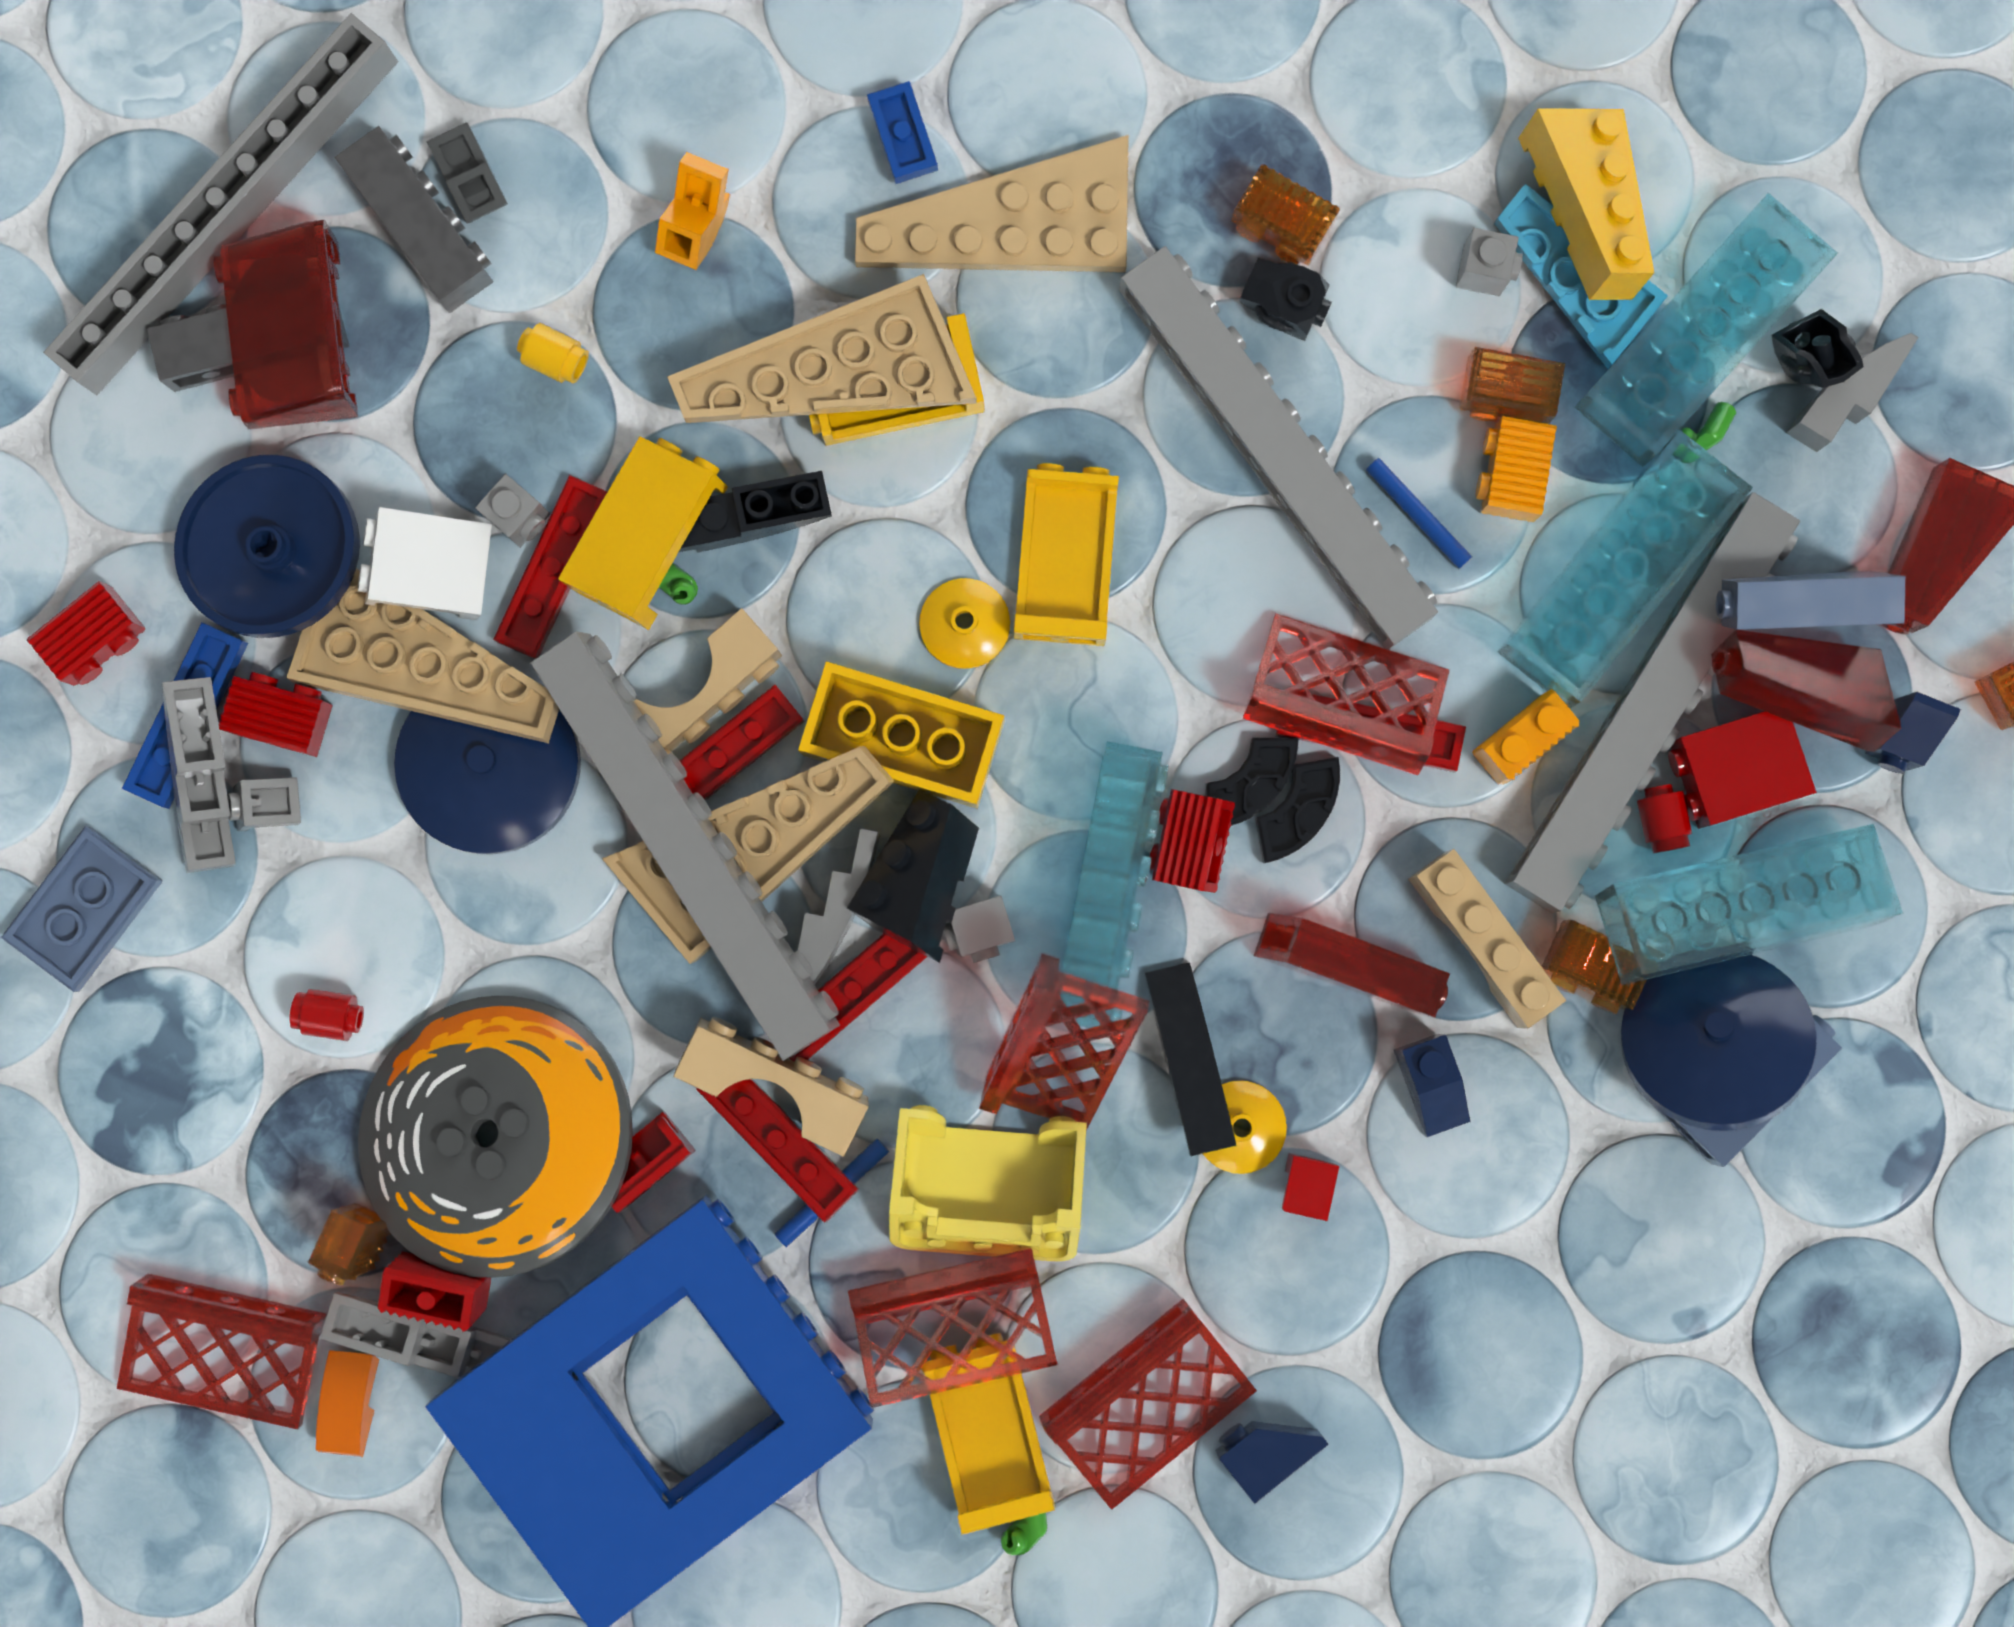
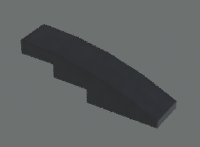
[1145,962,1237,1156]

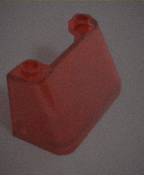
[214,220,358,429]

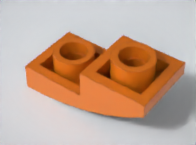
[316,1350,379,1457]

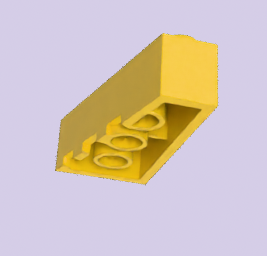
[1518,108,1655,300]

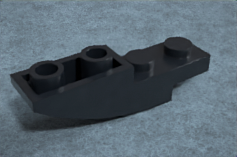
[678,471,832,553]

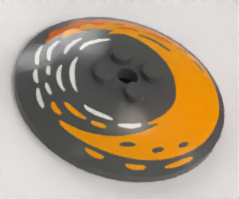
[358,996,633,1278]

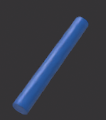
[1366,458,1472,569]
[774,1138,889,1247]

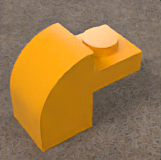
[655,152,730,270]

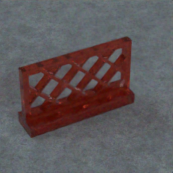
[1242,613,1450,775]
[979,953,1149,1130]
[848,1248,1058,1408]
[116,1274,327,1430]
[1039,1298,1257,1510]

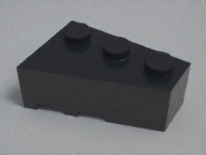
[847,789,979,963]

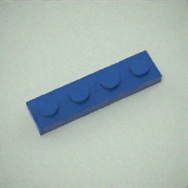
[122,622,249,809]

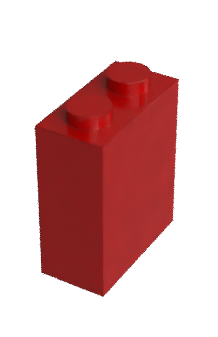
[1668,705,1817,829]

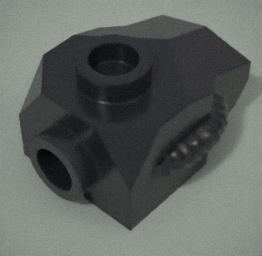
[1239,257,1332,341]
[1771,309,1864,388]

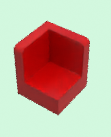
[1281,1153,1340,1222]

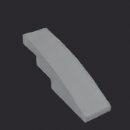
[162,677,236,873]
[797,828,881,985]
[320,1292,512,1378]

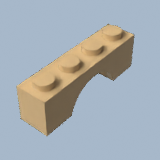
[634,608,782,754]
[1408,849,1566,1028]
[673,1017,869,1157]

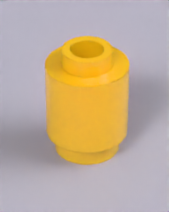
[517,323,589,384]

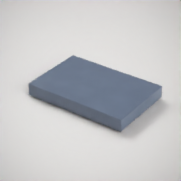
[0,826,163,992]

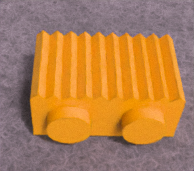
[1475,416,1557,522]
[1472,689,1579,785]

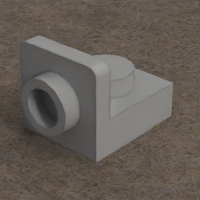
[227,777,301,832]

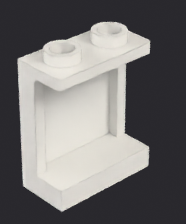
[358,507,492,620]

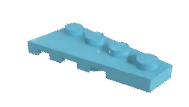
[1494,184,1668,369]

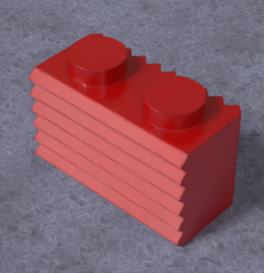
[27,581,146,686]
[219,672,333,757]
[1149,789,1235,893]
[378,1251,491,1332]

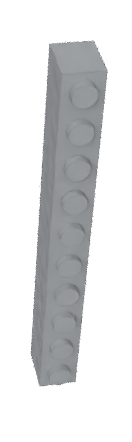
[43,13,398,395]
[1119,246,1438,651]
[1504,492,1800,913]
[531,632,840,1061]

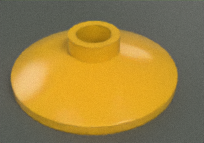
[919,578,1010,669]
[1203,1080,1287,1174]

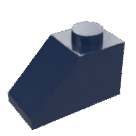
[1865,691,1961,774]
[1394,1034,1471,1137]
[1215,1421,1329,1504]

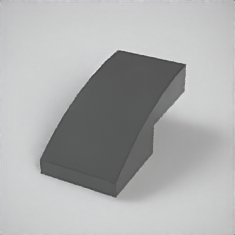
[426,122,508,224]

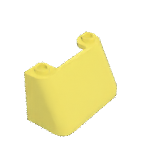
[889,1105,1087,1262]

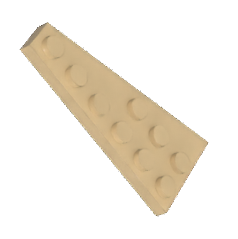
[855,135,1129,272]
[667,274,977,423]
[286,568,559,744]
[602,746,895,964]

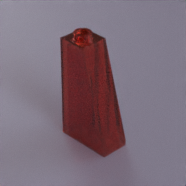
[1882,458,2014,635]
[1711,630,1902,752]
[1253,913,1450,1017]

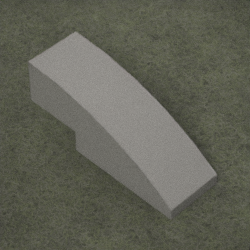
[1786,333,1919,452]

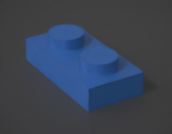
[867,81,938,184]

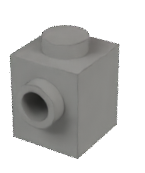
[1455,228,1523,296]
[475,473,550,548]
[944,896,1015,963]

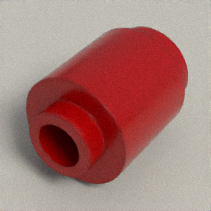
[1637,784,1692,854]
[289,989,364,1041]

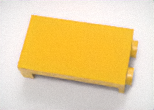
[809,313,985,446]
[558,436,728,630]
[1014,463,1119,646]
[920,1333,1056,1535]

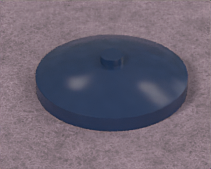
[174,455,360,638]
[394,709,581,855]
[1621,948,1817,1131]

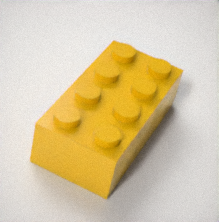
[798,661,1005,809]

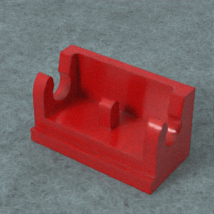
[611,1111,696,1213]

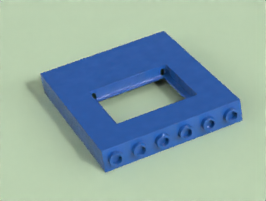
[425,1194,874,1627]

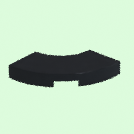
[1205,738,1299,826]
[1255,757,1340,864]

